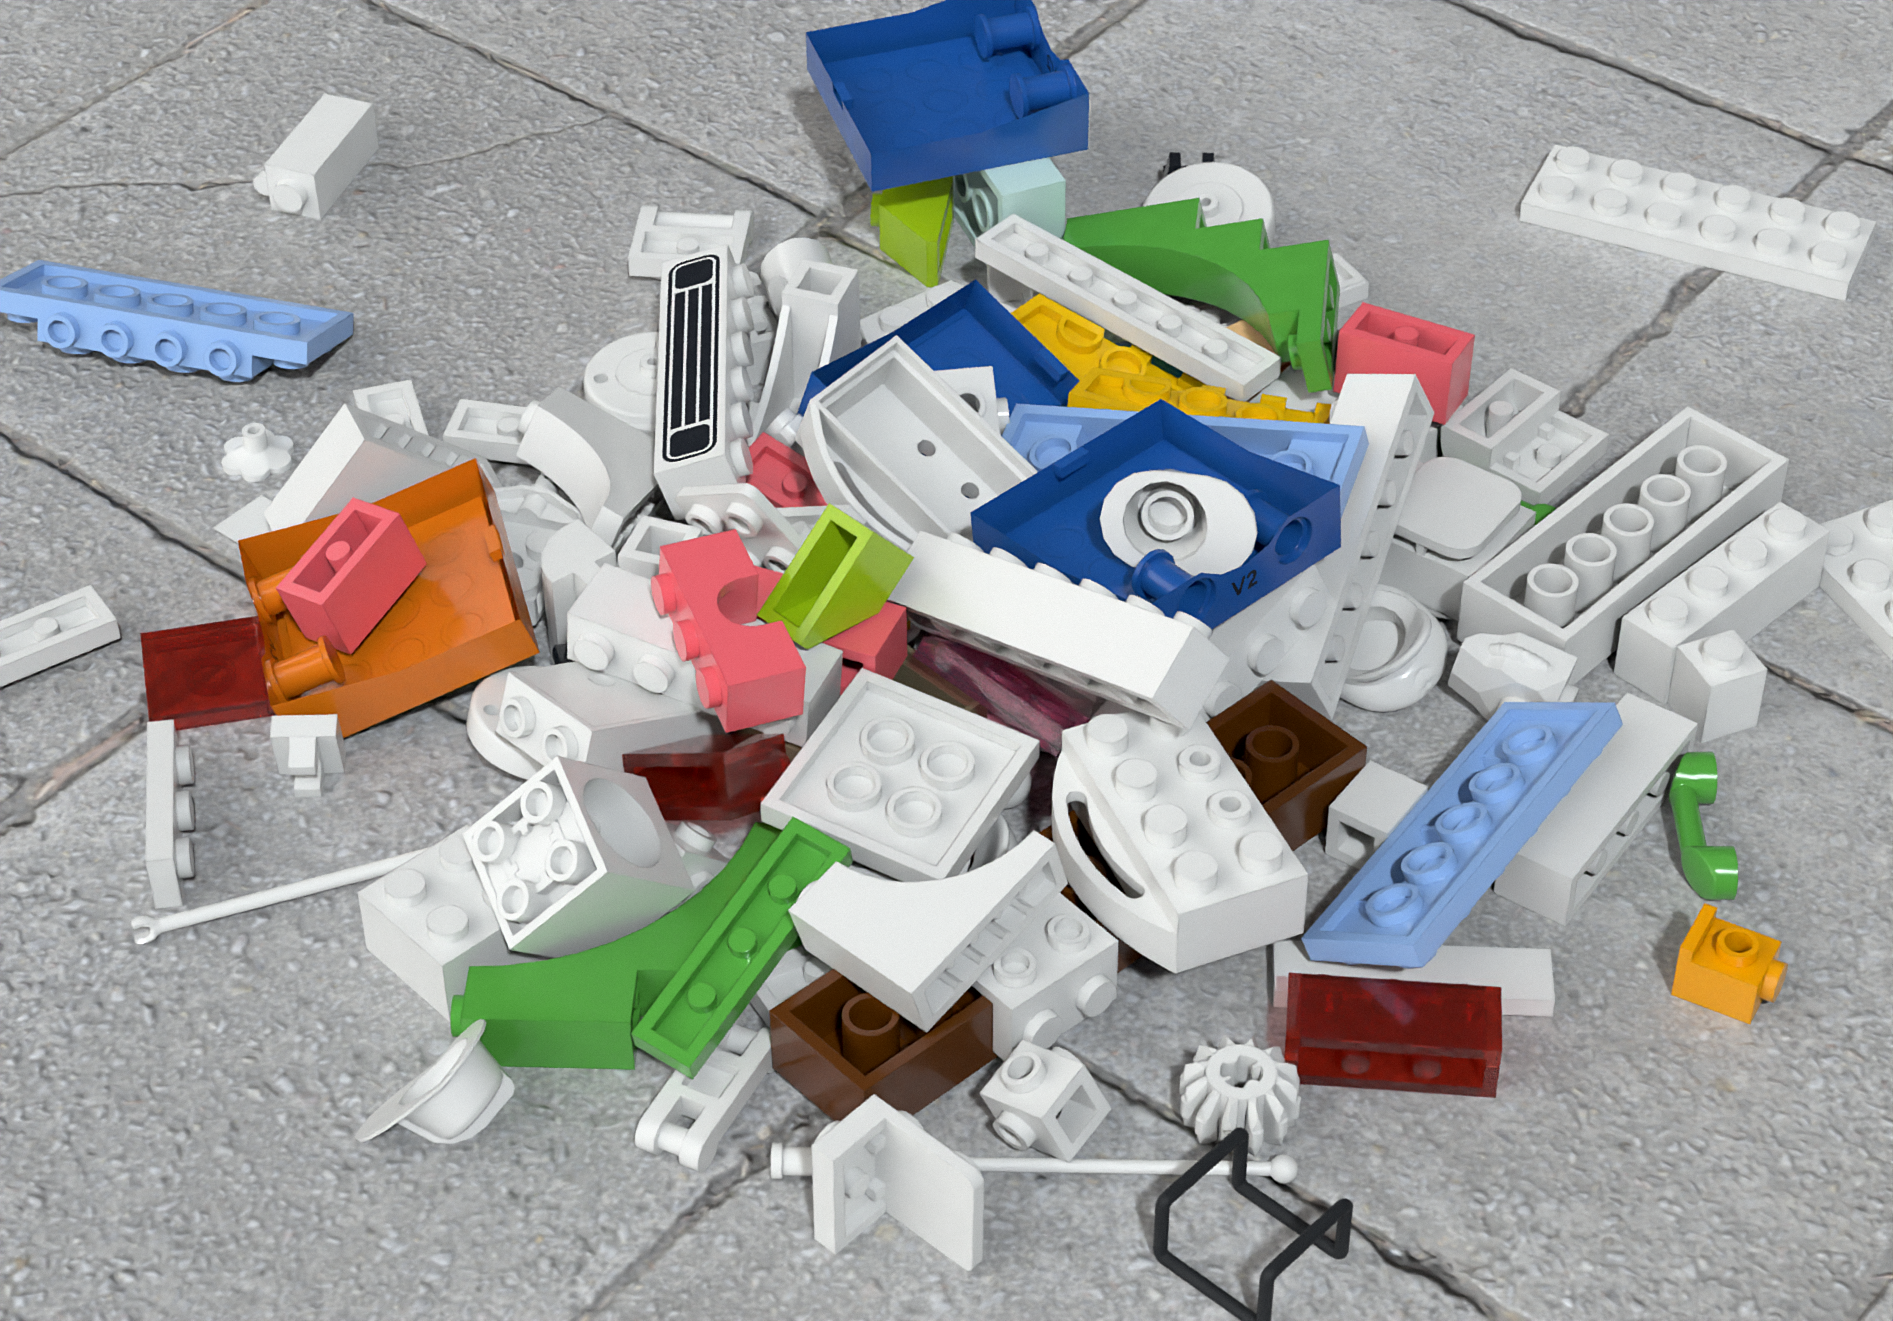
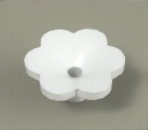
[221,423,294,483]

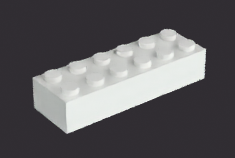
[1456,406,1789,685]

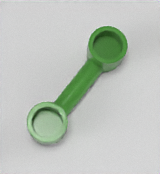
[1669,751,1738,900]

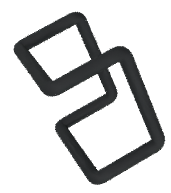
[1153,1127,1353,1321]

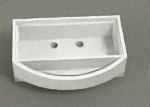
[794,335,1038,552]
[1052,710,1308,974]

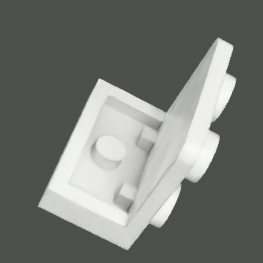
[674,483,866,573]
[972,893,1118,1061]
[812,1094,984,1271]

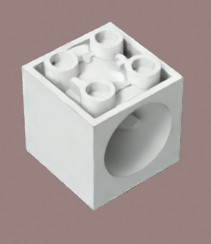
[462,756,695,958]

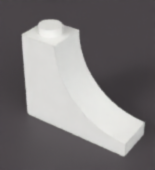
[516,386,665,552]
[263,403,503,531]
[788,830,1068,1032]

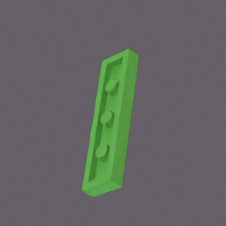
[631,816,853,1079]

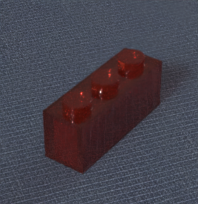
[1283,973,1502,1098]

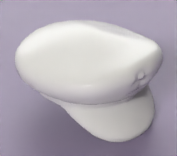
[1340,584,1448,712]

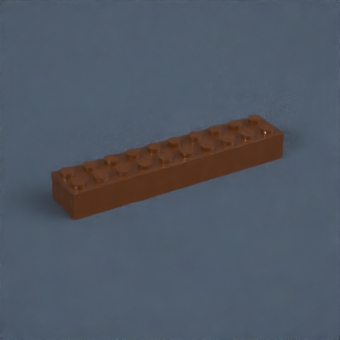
[769,680,1367,1121]

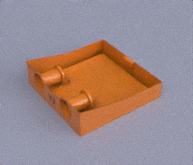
[238,458,540,738]

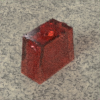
[622,733,791,821]

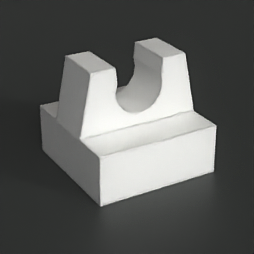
[270,714,346,797]

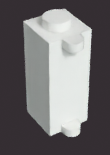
[253,93,379,220]

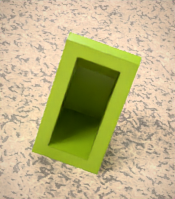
[870,176,954,288]
[757,503,914,649]

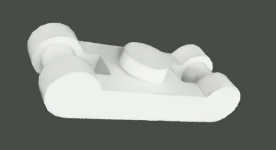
[635,1017,775,1173]

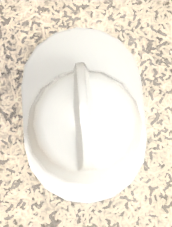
[1100,469,1258,576]
[355,1019,515,1144]

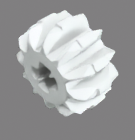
[1179,1035,1301,1157]

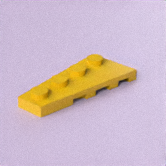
[1011,293,1234,400]
[1067,367,1331,424]

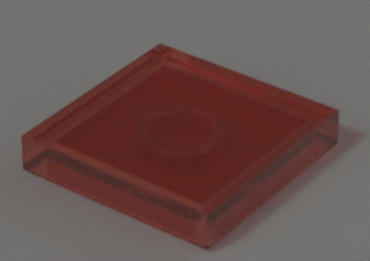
[140,616,276,731]

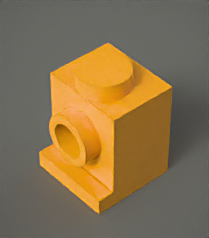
[1671,903,1788,1024]

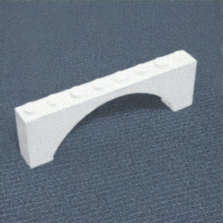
[618,259,861,579]

